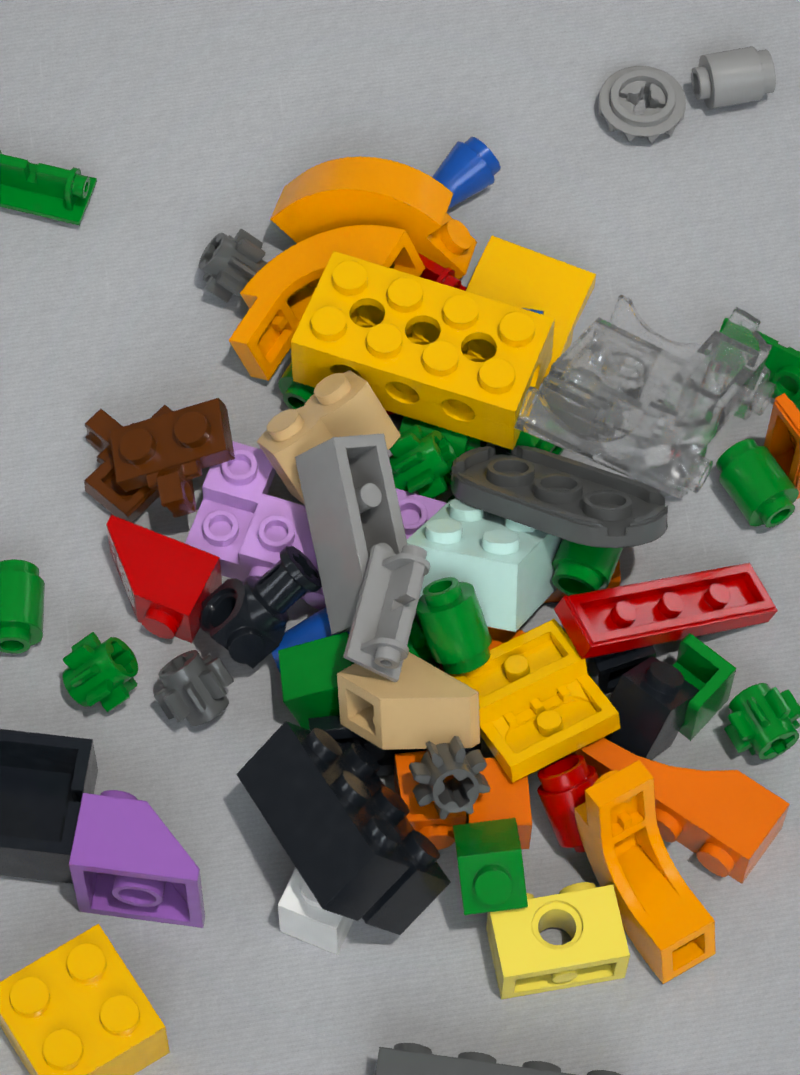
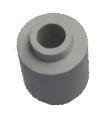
[691,46,776,109]

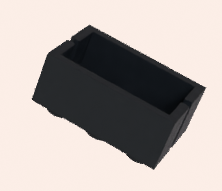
[236,721,451,935]
[0,729,98,884]

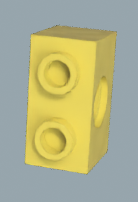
[486,882,630,1000]

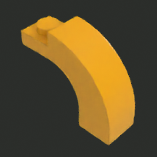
[270,156,477,279]
[229,225,425,381]
[574,760,716,984]

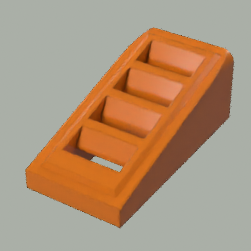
[764,393,800,500]

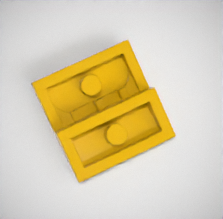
[466,236,596,384]
[448,618,621,783]

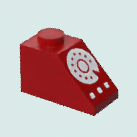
[106,515,222,643]

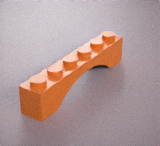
[439,627,790,884]

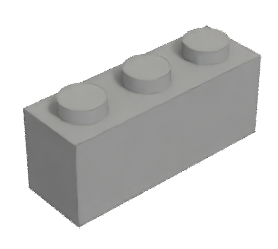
[295,433,417,634]

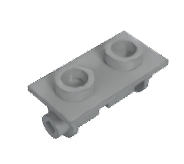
[343,544,430,682]

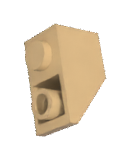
[337,652,480,750]

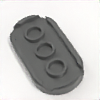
[450,445,668,548]

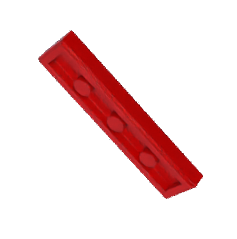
[554,563,778,659]

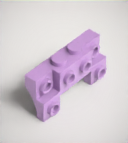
[185,441,446,617]

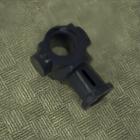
[199,546,322,668]

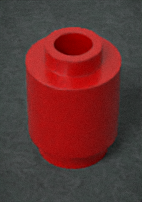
[537,755,599,853]

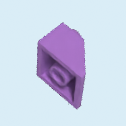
[69,790,205,928]

